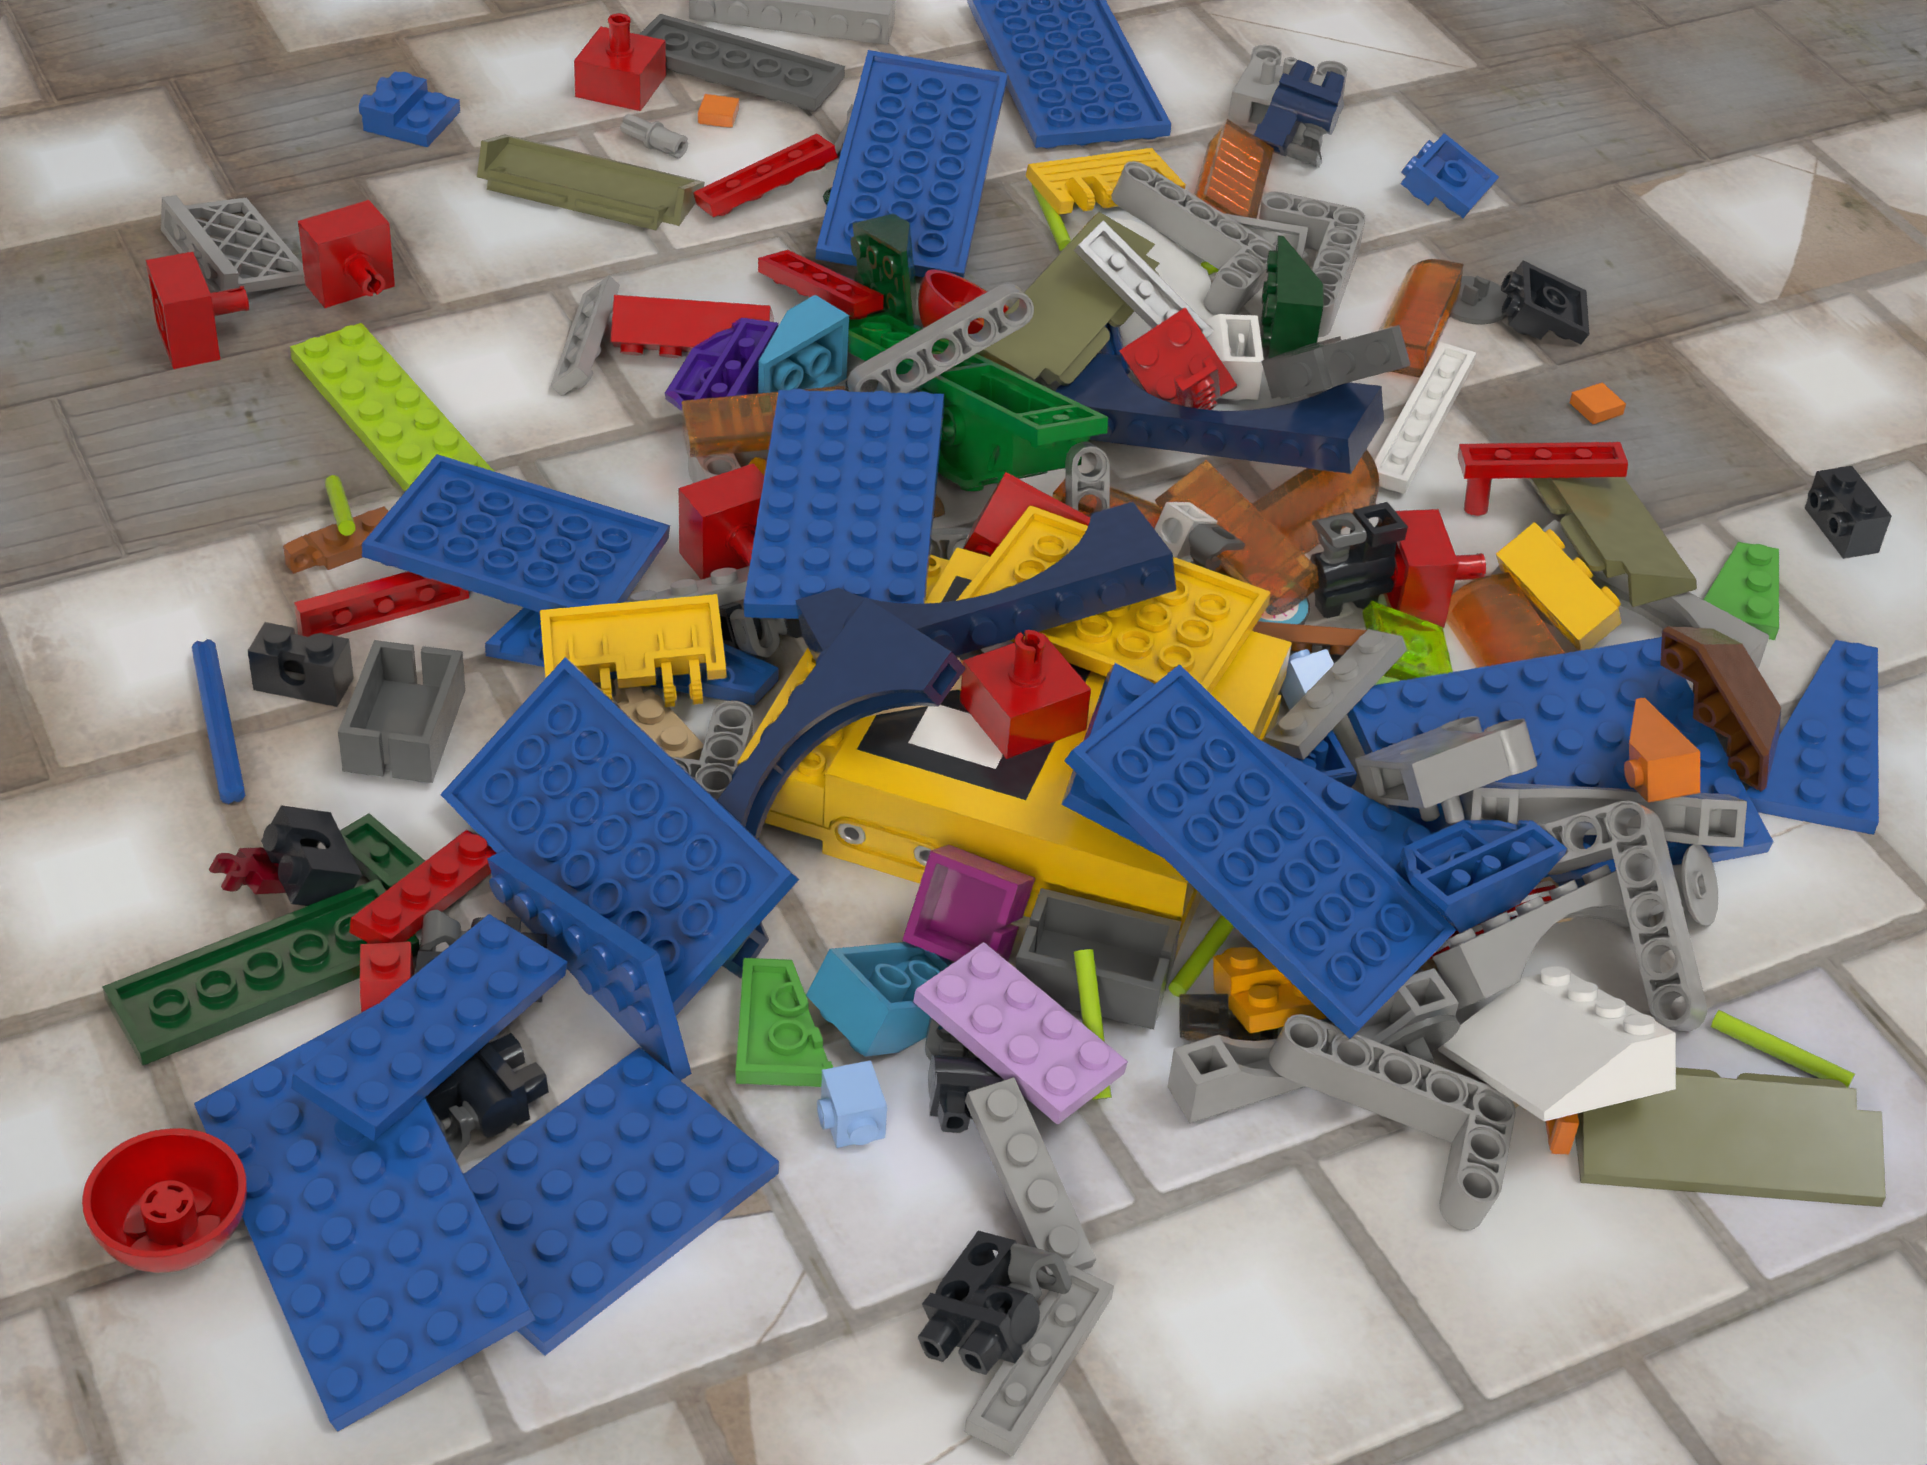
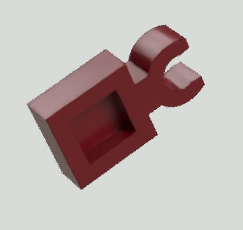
[209,847,286,895]

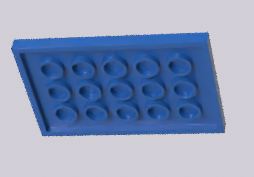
[362,454,670,612]
[464,1047,779,1356]

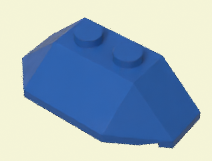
[1400,820,1567,933]

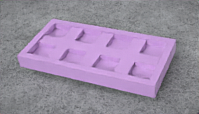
[913,942,1128,1125]

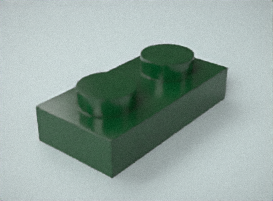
[340,813,425,891]

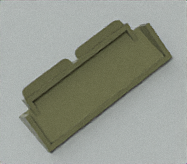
[477,134,705,230]
[976,212,1160,386]
[1528,477,1697,607]
[1575,1067,1886,1207]

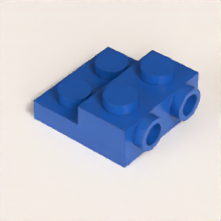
[359,71,460,147]
[1400,133,1499,218]

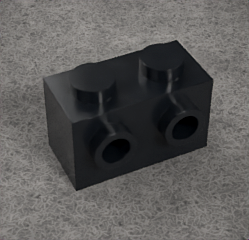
[1805,466,1892,559]

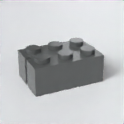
[338,640,466,783]
[1016,888,1181,1030]

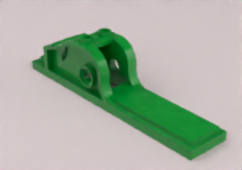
[848,312,1108,492]

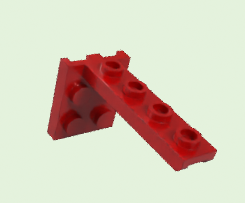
[1119,307,1237,410]

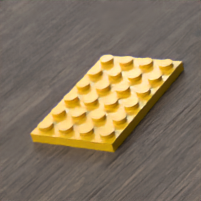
[956,505,1271,694]

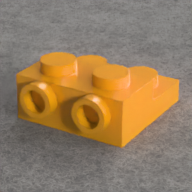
[1213,947,1327,1033]

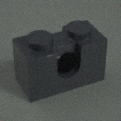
[248,622,354,707]
[261,805,362,906]

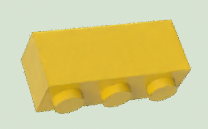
[1496,522,1622,651]

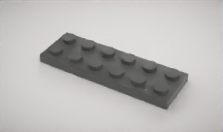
[639,14,845,111]

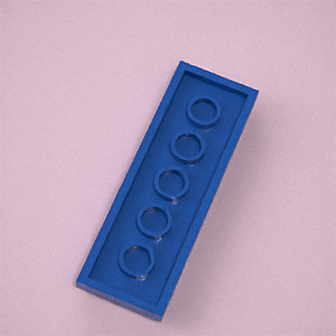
[291,914,568,1141]

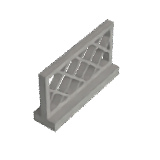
[161,195,305,293]

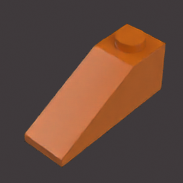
[1624,697,1700,803]

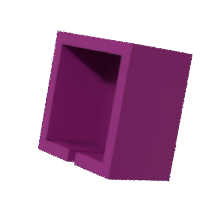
[902,845,1035,962]

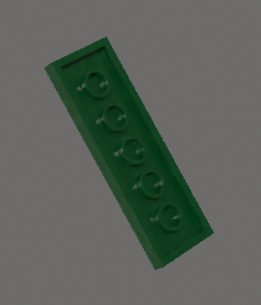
[102,879,420,1066]

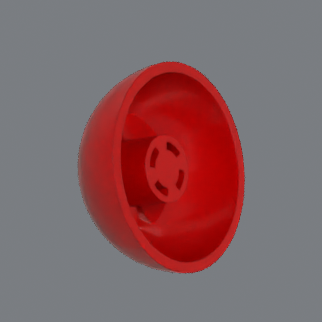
[918,270,1009,340]
[82,1128,247,1273]

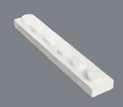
[1367,342,1476,494]

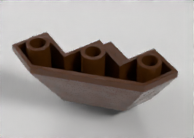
[1660,626,1781,791]

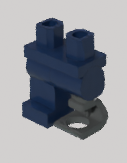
[1253,60,1346,167]

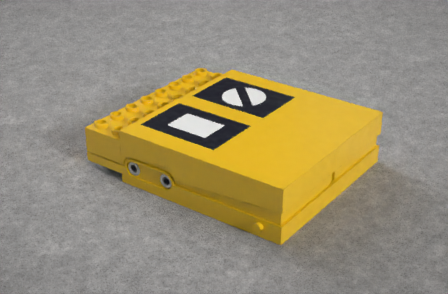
[737,548,1292,959]

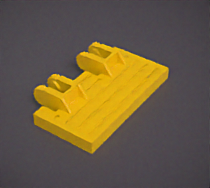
[1026,148,1186,215]
[540,594,726,707]

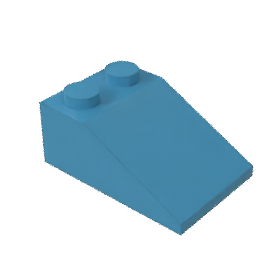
[758,295,849,417]
[806,942,953,1057]

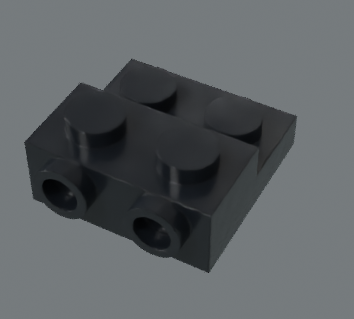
[1501,260,1590,345]

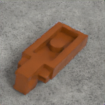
[283,506,389,574]

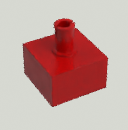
[574,13,666,111]
[298,200,395,308]
[146,251,249,369]
[678,463,764,580]
[1383,509,1486,630]
[960,630,1091,759]

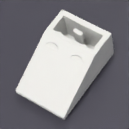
[1141,314,1264,400]

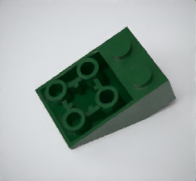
[850,214,917,326]
[1261,236,1324,359]

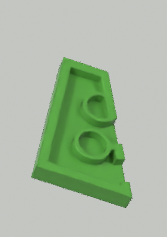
[1703,542,1779,640]
[736,958,833,1087]

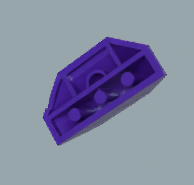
[665,318,779,426]

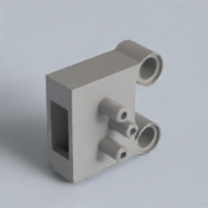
[1228,45,1348,141]
[1355,716,1537,825]

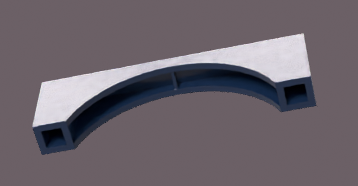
[1055,353,1384,474]
[795,502,1176,661]
[716,597,966,979]

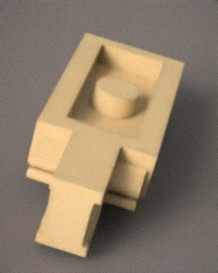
[613,679,704,760]

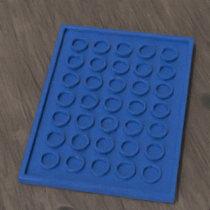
[1347,637,1774,888]

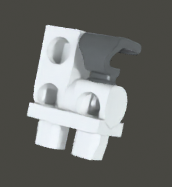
[1155,502,1245,571]

